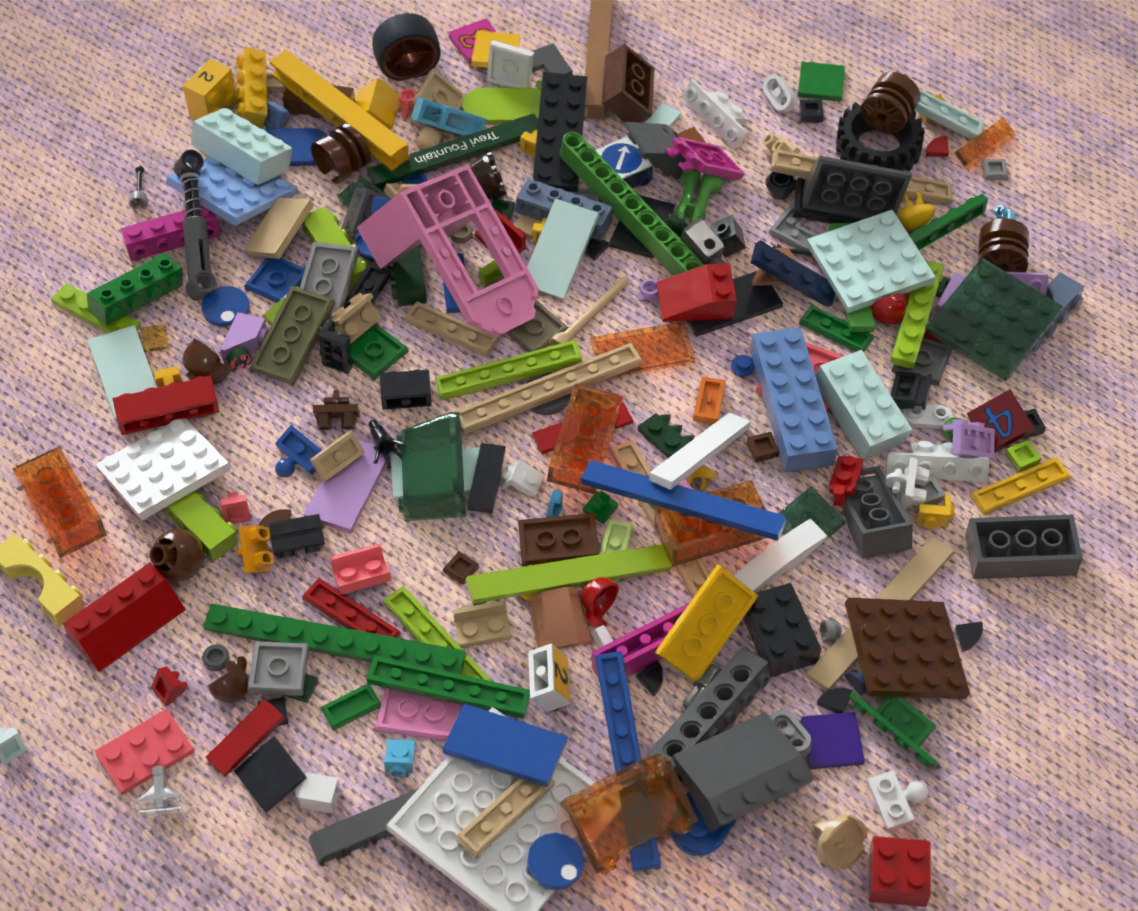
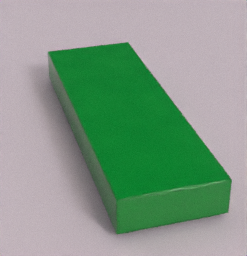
[799,305,874,353]

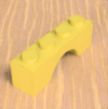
[0,533,84,627]

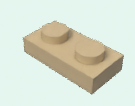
[310,431,365,481]

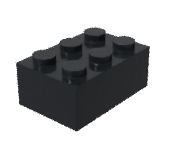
[743,583,821,677]

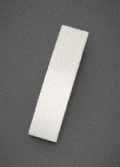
[734,519,828,593]

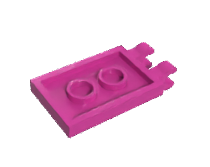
[665,137,745,180]

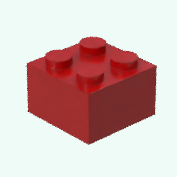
[869,836,931,907]

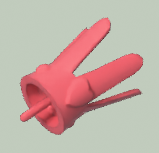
[398,88,417,119]

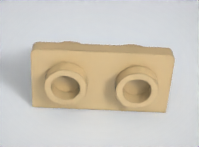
[332,293,382,344]
[453,600,512,648]

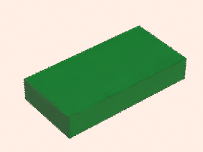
[321,684,381,731]

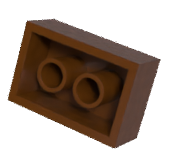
[602,43,655,123]

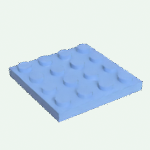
[166,157,298,226]

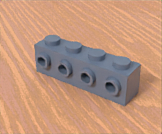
[516,179,613,241]

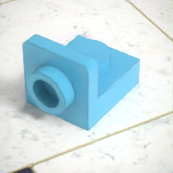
[384,739,415,777]

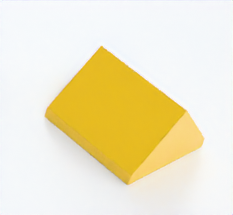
[355,78,399,129]

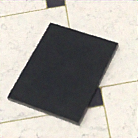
[233,736,307,813]

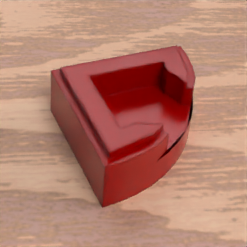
[926,136,949,157]

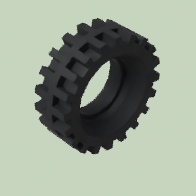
[836,99,925,171]

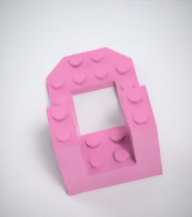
[357,164,539,337]

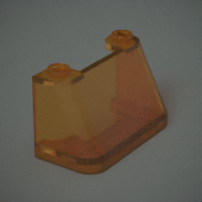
[559,753,698,874]

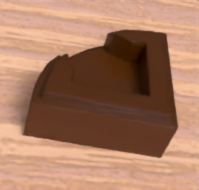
[258,509,292,527]

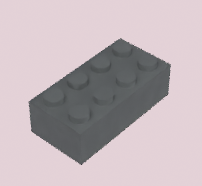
[965,514,1083,579]

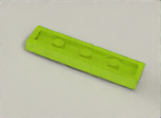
[51,283,141,333]

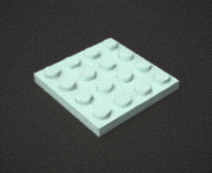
[807,210,935,313]

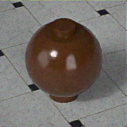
[149,529,204,581]

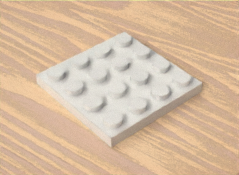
[96,418,231,521]

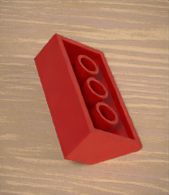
[63,562,186,672]

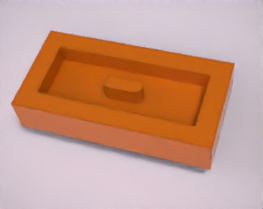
[693,376,726,424]

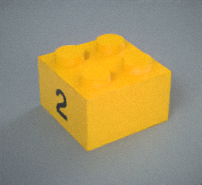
[183,58,237,119]

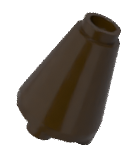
[469,152,507,199]

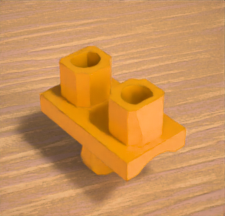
[237,525,274,574]

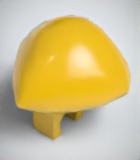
[896,190,936,233]

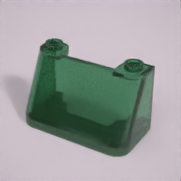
[396,412,466,521]

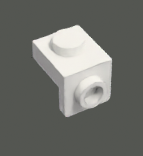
[500,459,544,497]

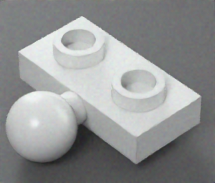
[867,770,928,831]

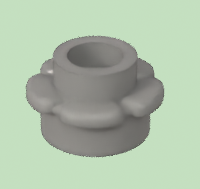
[819,617,842,643]

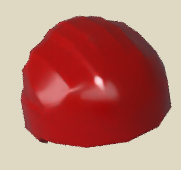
[870,292,908,325]
[581,577,619,629]

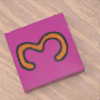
[448,18,497,64]

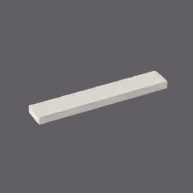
[649,412,751,489]

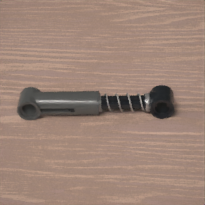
[173,149,216,301]

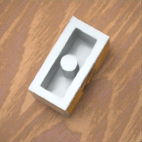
[528,643,570,712]

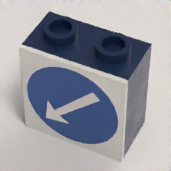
[596,137,653,189]

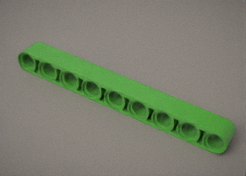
[560,132,704,276]

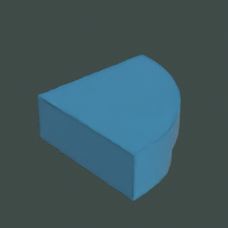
[546,490,563,517]

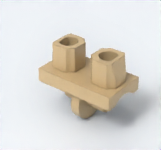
[761,132,801,158]

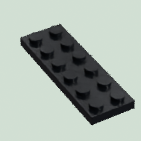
[533,72,587,192]

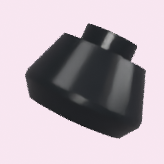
[765,172,797,200]

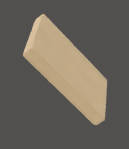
[243,197,314,259]

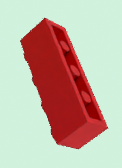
[112,375,220,435]

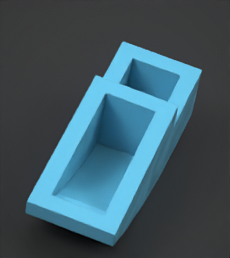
[411,96,487,136]

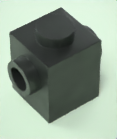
[711,215,746,258]

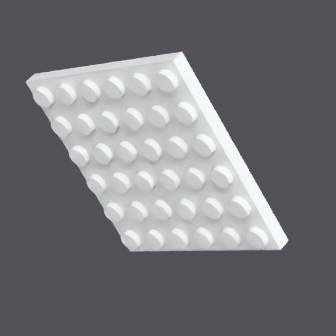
[386,707,622,911]

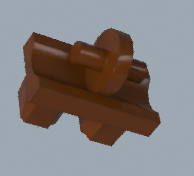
[313,390,360,430]

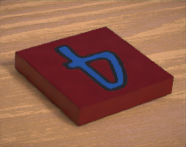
[966,389,1035,453]

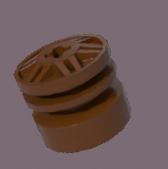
[861,72,921,134]
[310,123,371,184]
[978,218,1029,278]

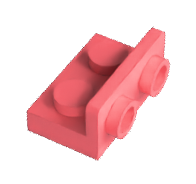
[330,544,392,595]

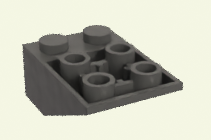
[624,122,687,180]

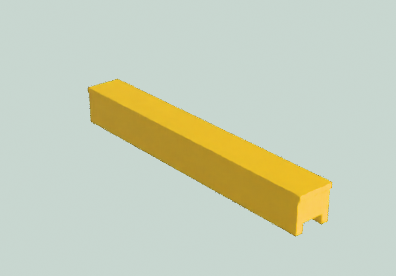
[269,49,410,171]

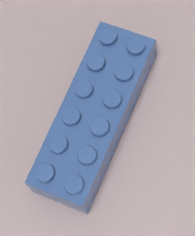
[750,327,838,473]

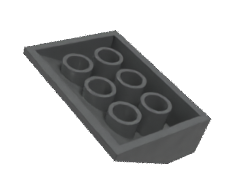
[802,156,912,219]
[671,712,814,833]

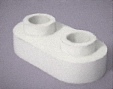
[763,74,796,113]
[903,404,953,429]

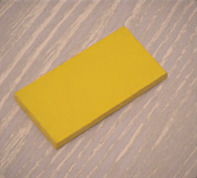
[655,564,758,682]

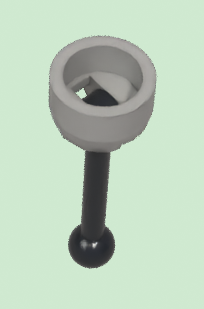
[129,165,148,209]

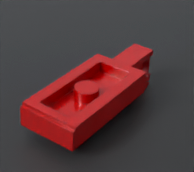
[829,456,863,507]

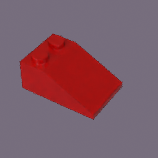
[656,263,737,322]

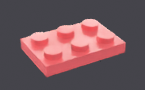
[94,709,195,795]

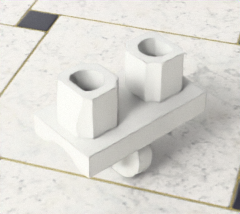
[886,458,930,510]

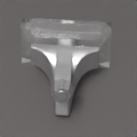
[130,766,191,819]

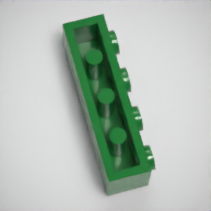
[87,253,183,326]

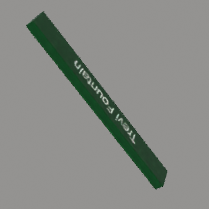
[367,113,538,189]

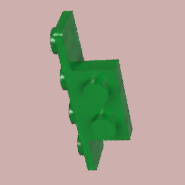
[849,692,940,769]

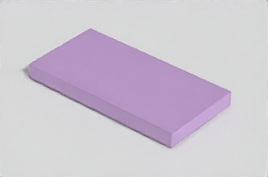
[304,439,392,533]

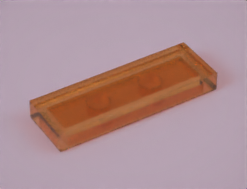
[954,117,1017,170]

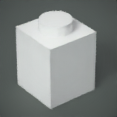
[295,772,340,814]

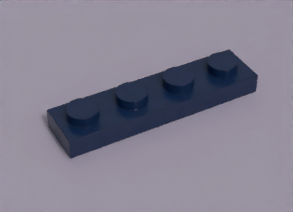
[750,240,835,307]

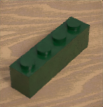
[388,245,427,307]

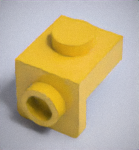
[916,494,955,529]

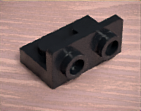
[317,319,353,374]

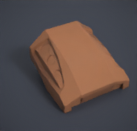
[528,587,591,649]

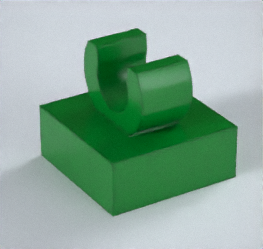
[583,491,618,524]

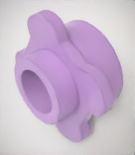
[637,279,659,302]

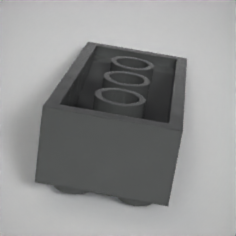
[831,466,913,558]

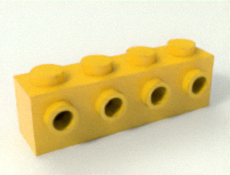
[235,47,267,129]

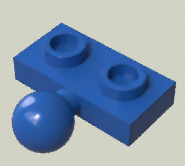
[275,425,322,477]

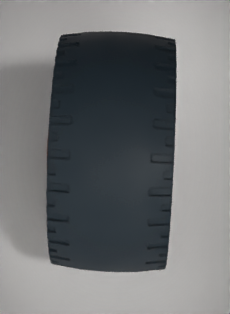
[372,13,441,81]

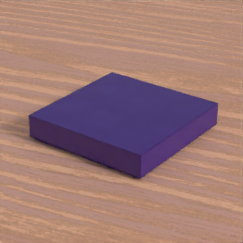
[801,712,865,770]

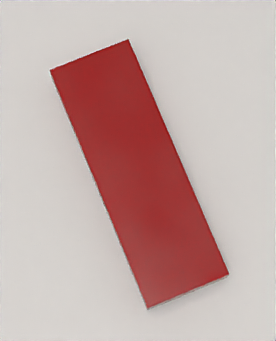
[205,699,285,777]

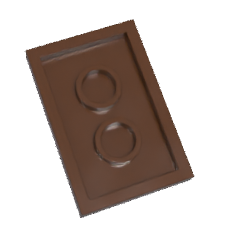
[518,513,599,567]

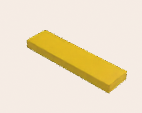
[970,457,1071,516]

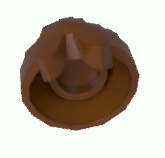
[207,656,248,703]

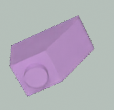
[220,312,269,363]

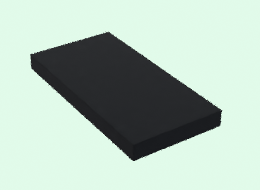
[687,271,783,337]

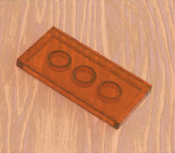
[590,321,695,377]

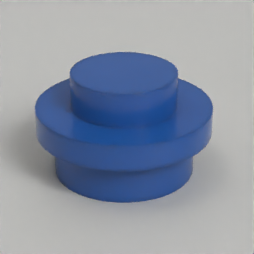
[731,355,755,377]

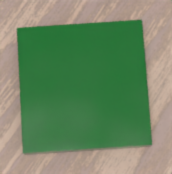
[797,61,845,102]
[350,323,409,380]

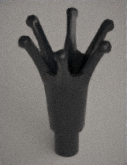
[368,420,406,469]

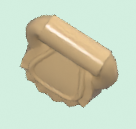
[417,124,457,150]

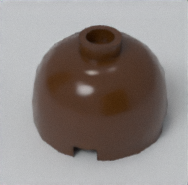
[182,338,232,385]

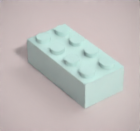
[190,108,292,185]
[815,350,912,460]

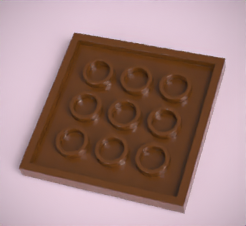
[845,597,970,699]

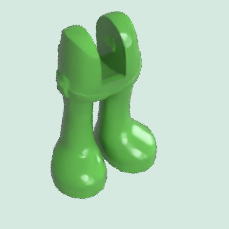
[675,168,723,223]

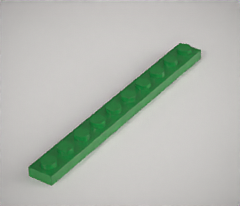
[203,603,467,674]

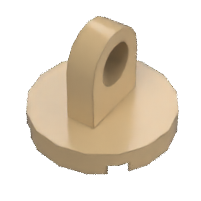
[812,814,868,870]

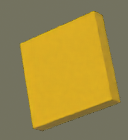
[471,30,520,68]

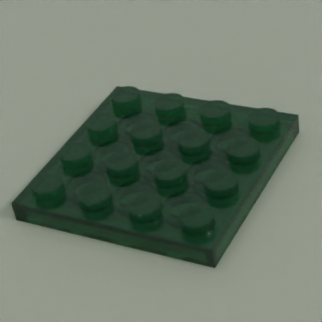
[925,258,1063,381]

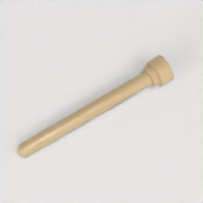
[549,277,629,346]

